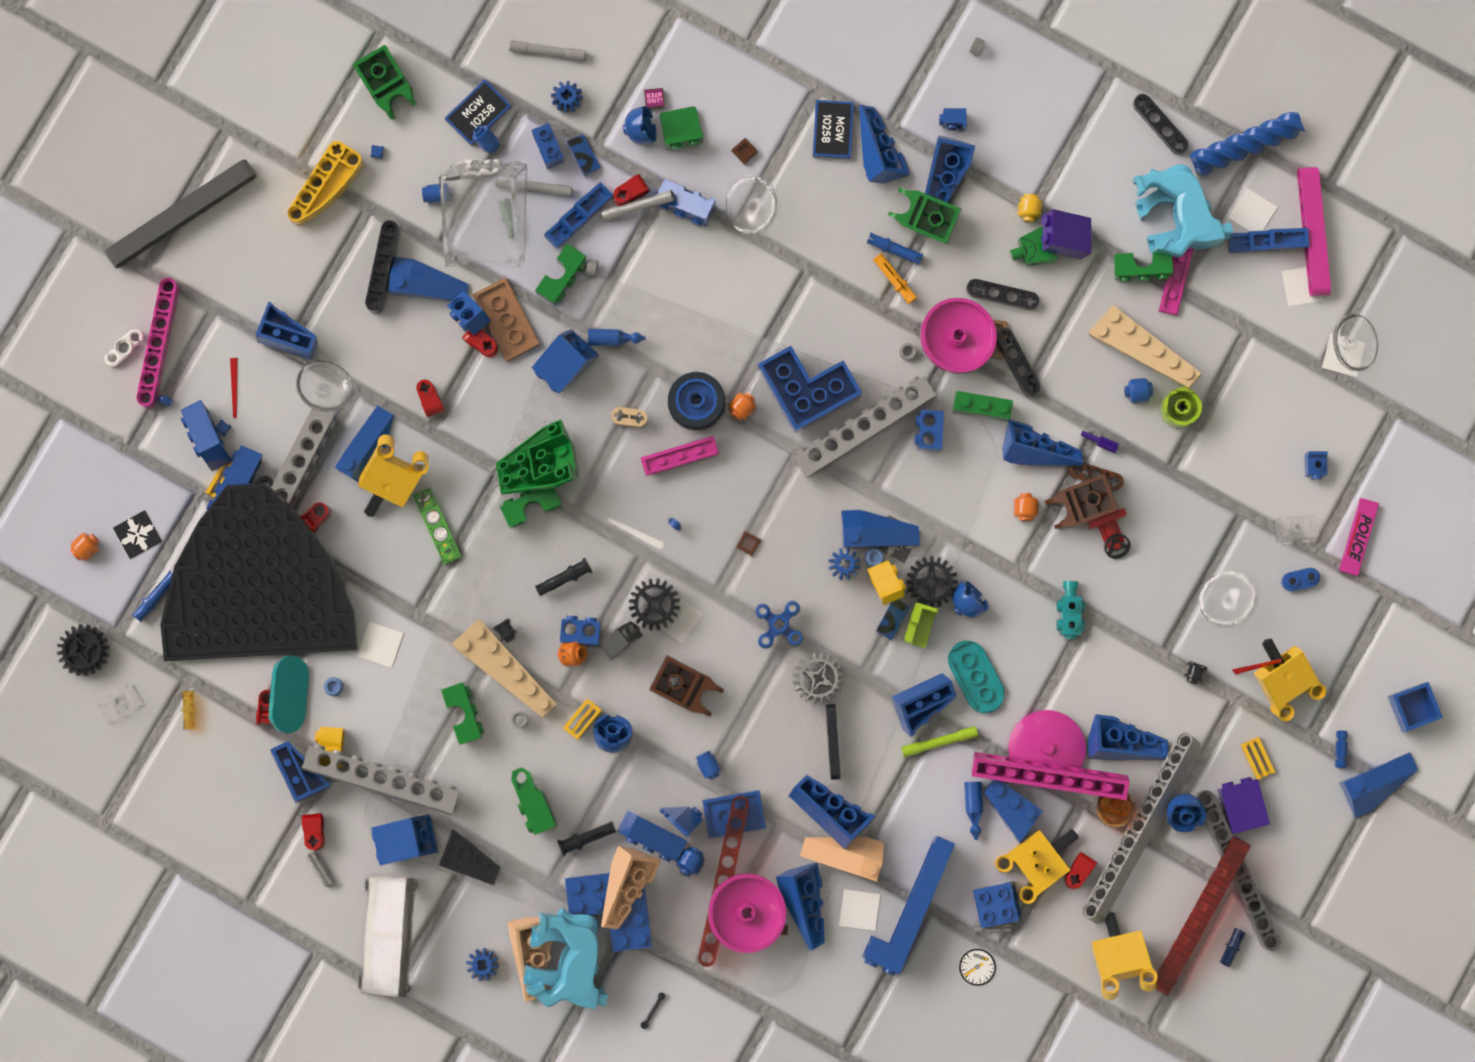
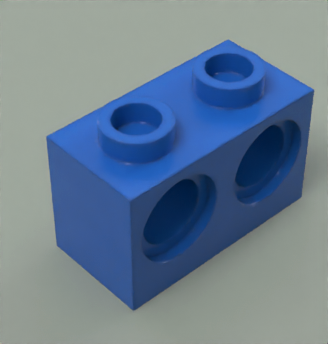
[531,123,564,169]
[447,291,491,335]
[915,410,944,452]
[560,615,601,646]

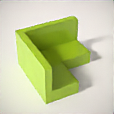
[903,602,939,648]

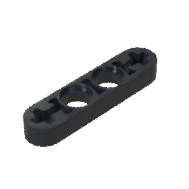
[1133,94,1188,155]
[966,279,1039,310]
[996,328,1040,396]
[826,704,841,780]

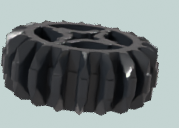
[906,556,958,607]
[629,578,680,630]
[57,624,110,676]

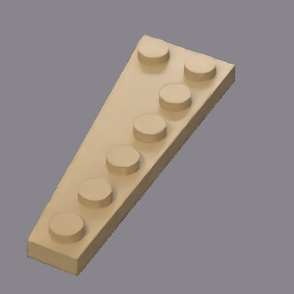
[1089,305,1202,389]
[451,619,557,718]

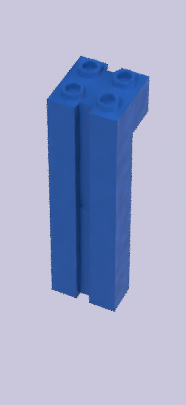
[862,836,955,976]

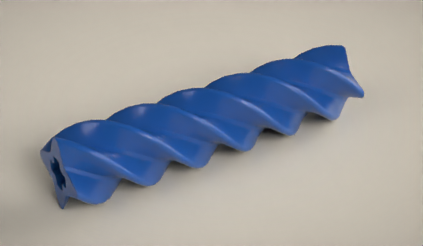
[1190,112,1305,176]

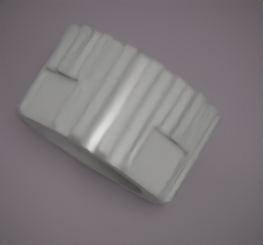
[969,37,985,56]
[586,259,598,277]
[899,343,917,360]
[511,711,528,729]

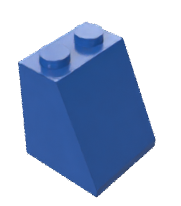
[531,329,599,393]
[371,814,438,865]

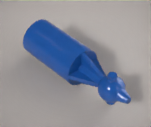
[588,329,646,346]
[964,781,983,840]

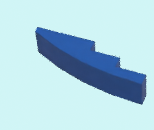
[544,182,613,249]
[1228,228,1309,253]

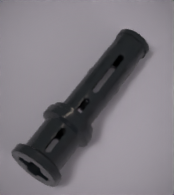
[535,557,593,597]
[557,821,617,856]

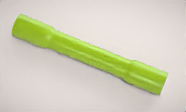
[901,726,978,758]

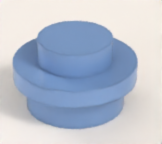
[865,548,884,567]
[324,677,344,697]

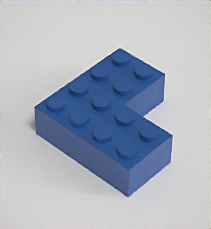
[757,346,862,433]
[565,873,652,952]

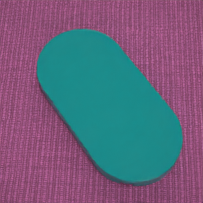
[948,640,1005,713]
[269,656,309,733]

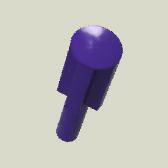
[1081,431,1119,454]

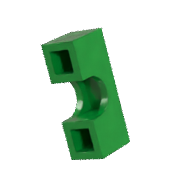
[535,244,587,306]
[1114,252,1173,283]
[952,391,1013,422]
[500,488,563,530]
[441,682,484,745]

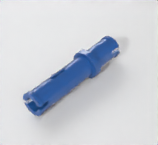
[866,232,923,265]
[132,570,173,622]

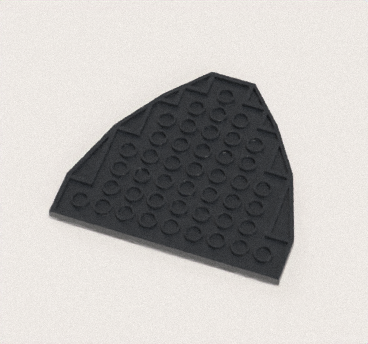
[160,483,358,662]

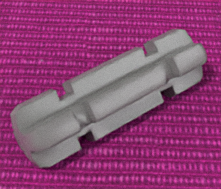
[307,851,334,887]
[973,922,1012,933]

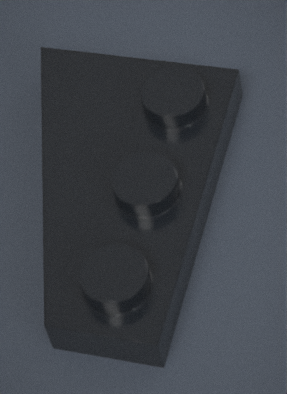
[439,829,501,885]

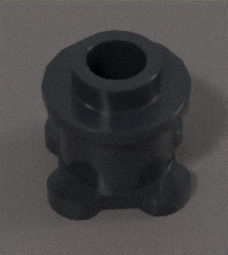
[493,618,518,643]
[1184,661,1208,685]

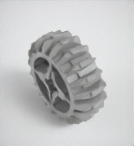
[792,653,844,705]

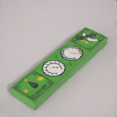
[413,487,462,565]

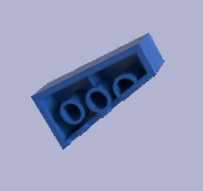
[206,445,262,510]
[789,775,876,849]

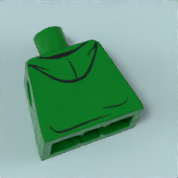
[1010,227,1058,266]

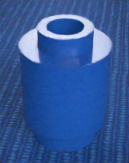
[472,125,500,154]
[422,183,450,204]
[696,750,722,780]

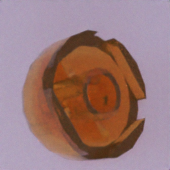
[1096,794,1136,828]

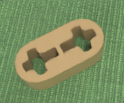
[611,407,648,428]

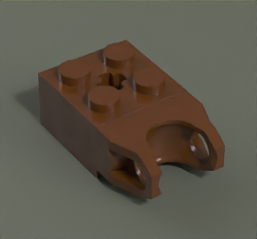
[1045,474,1120,530]
[649,655,724,717]

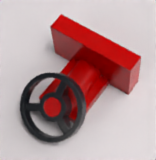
[1086,508,1131,559]

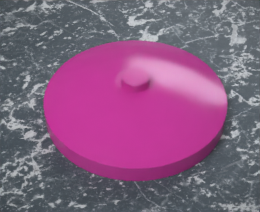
[920,298,997,374]
[1008,710,1086,768]
[708,874,786,953]

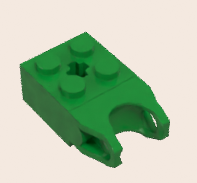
[353,45,417,120]
[888,187,962,244]
[511,767,558,835]

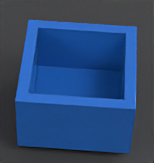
[1387,682,1443,732]

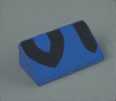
[567,135,601,177]
[875,599,911,641]

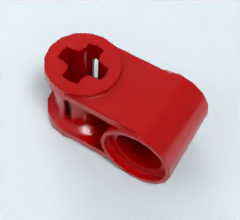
[613,174,650,206]
[461,329,498,358]
[416,379,445,418]
[301,502,331,534]
[256,690,274,727]
[302,813,325,851]
[1064,851,1097,889]

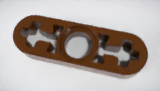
[1069,463,1124,491]

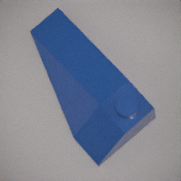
[859,105,910,184]
[388,257,469,301]
[841,510,920,549]

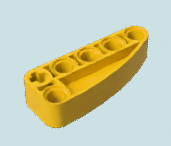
[287,141,363,225]

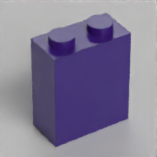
[1041,209,1091,259]
[1217,776,1270,834]

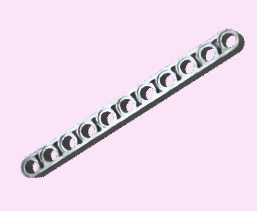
[1082,732,1200,924]

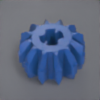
[551,81,583,113]
[828,548,861,580]
[466,948,499,981]

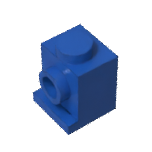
[939,108,967,131]
[1305,451,1328,480]

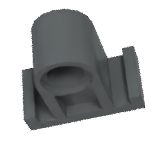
[599,621,643,660]

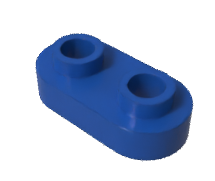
[1281,568,1320,592]

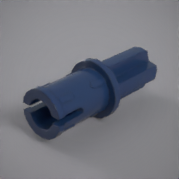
[1220,928,1246,967]

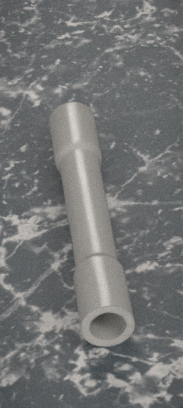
[509,40,586,61]
[496,176,572,197]
[602,190,675,221]

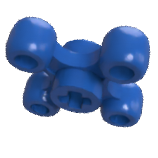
[755,601,803,649]

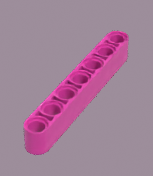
[1297,167,1331,297]
[136,278,180,409]

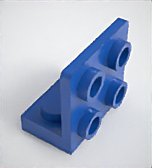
[973,881,1022,928]

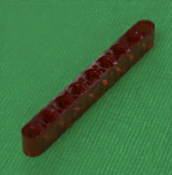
[698,795,749,967]
[1155,836,1251,996]

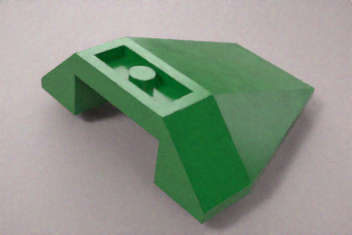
[496,419,579,495]

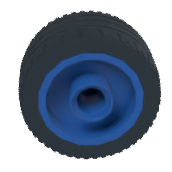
[668,372,725,431]

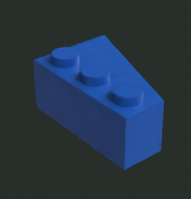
[180,400,232,471]
[892,673,957,737]
[270,741,331,804]
[982,780,1043,843]

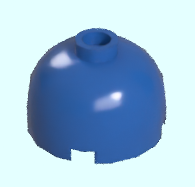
[623,106,657,145]
[952,580,990,618]
[593,715,632,753]
[1166,793,1206,833]

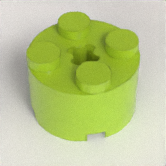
[1161,387,1202,428]

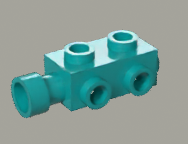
[1056,581,1085,639]

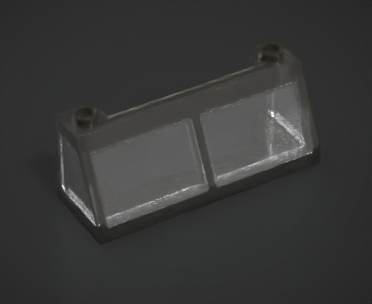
[358,875,418,997]

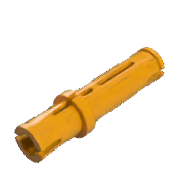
[873,253,917,305]

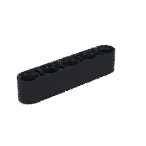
[365,220,400,314]

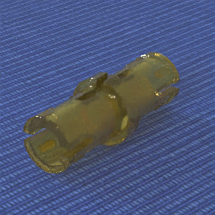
[181,690,197,730]

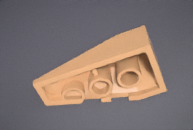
[799,837,884,882]
[601,846,661,929]
[508,917,554,1002]

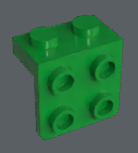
[660,106,703,151]

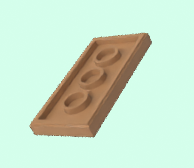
[472,278,540,362]

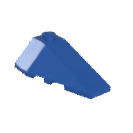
[925,135,975,216]
[334,405,394,482]
[1002,420,1083,466]
[1088,714,1169,760]
[1339,752,1418,818]
[659,806,703,837]
[776,863,825,950]

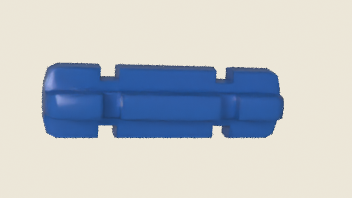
[1335,730,1348,768]

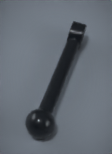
[641,992,665,1029]

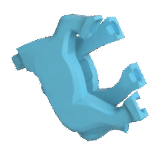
[1133,164,1234,258]
[523,908,608,1009]

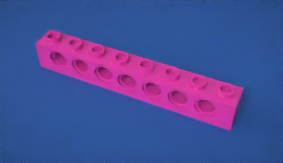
[971,752,1130,800]

